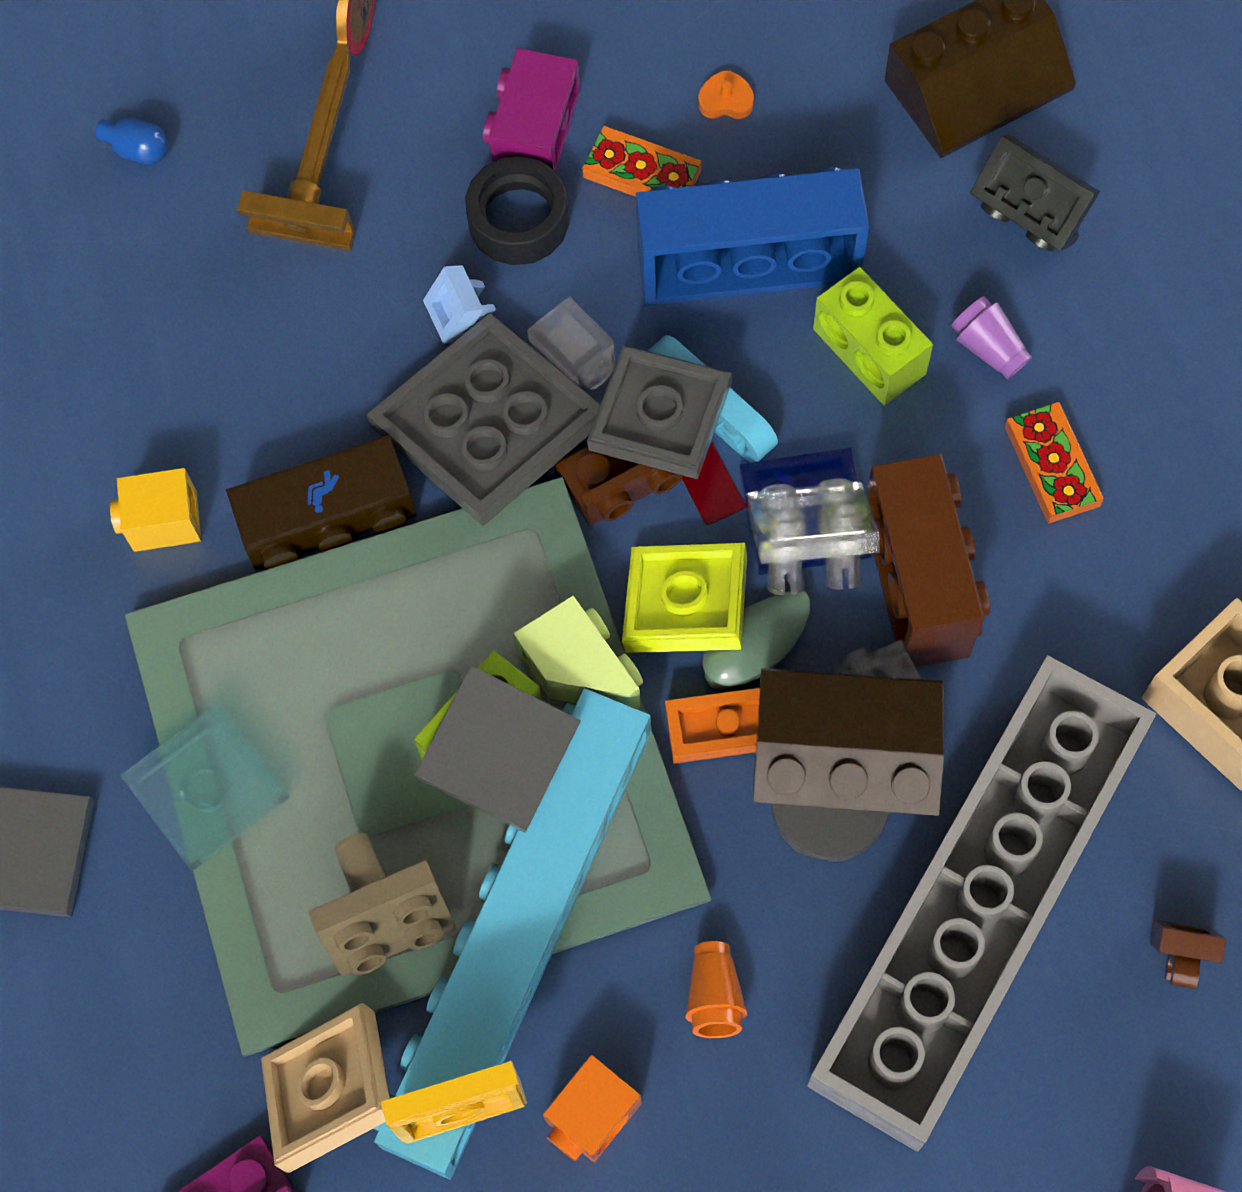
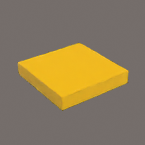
[381,1061,527,1144]

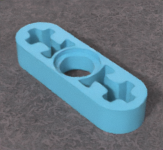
[648,335,778,464]

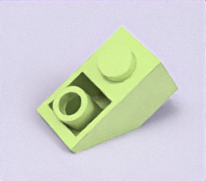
[513,596,643,709]

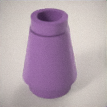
[951,296,1032,380]

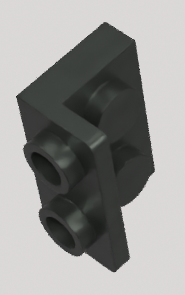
[970,134,1101,251]

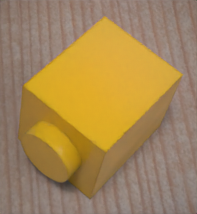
[110,468,201,552]

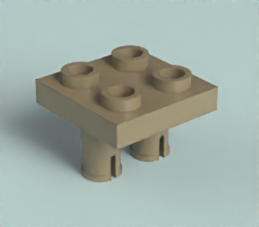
[307,833,456,977]

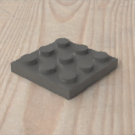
[366,313,601,526]

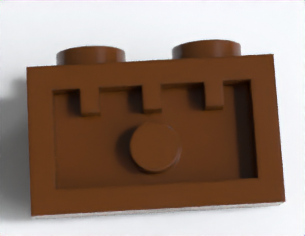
[555,447,683,526]

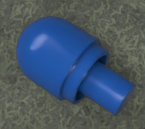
[95,117,168,165]

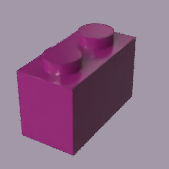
[483,48,581,171]

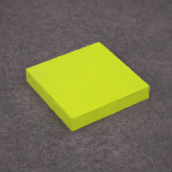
[622,542,747,653]

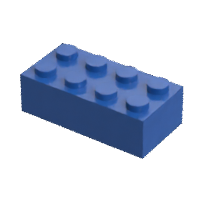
[636,167,869,306]

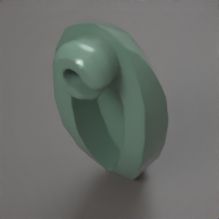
[703,590,810,691]

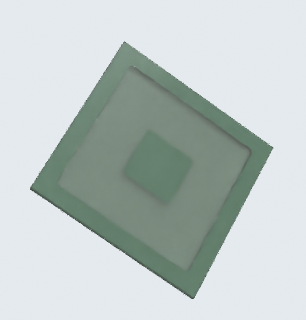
[125,477,711,1057]

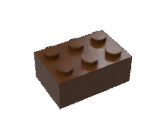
[863,454,990,670]

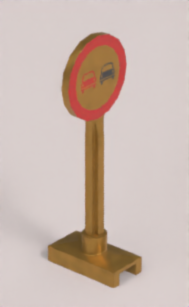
[237,0,375,251]

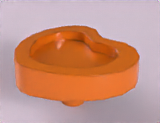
[698,70,754,119]

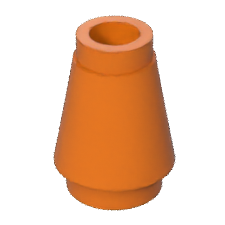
[685,941,747,1038]

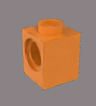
[543,1055,642,1163]

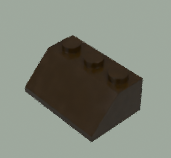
[884,0,1076,158]
[753,668,944,816]

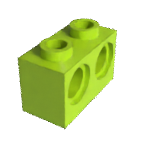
[813,267,933,406]

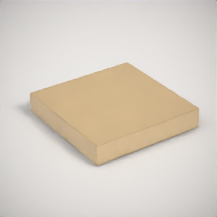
[261,1003,390,1173]

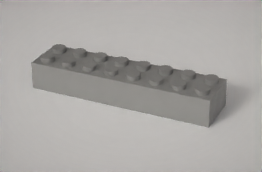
[807,655,1157,1152]

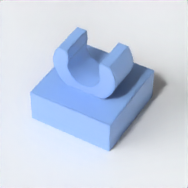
[423,265,496,344]

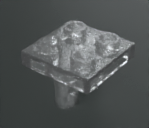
[747,479,880,595]

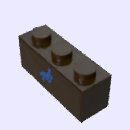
[226,435,417,571]

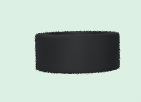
[465,156,569,265]

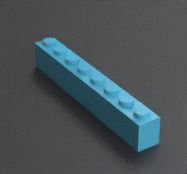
[373,688,651,1180]

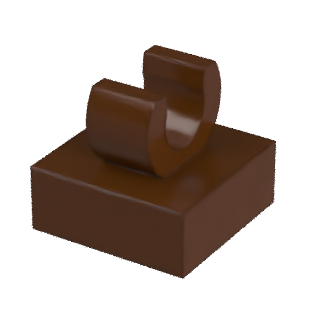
[1150,919,1226,989]

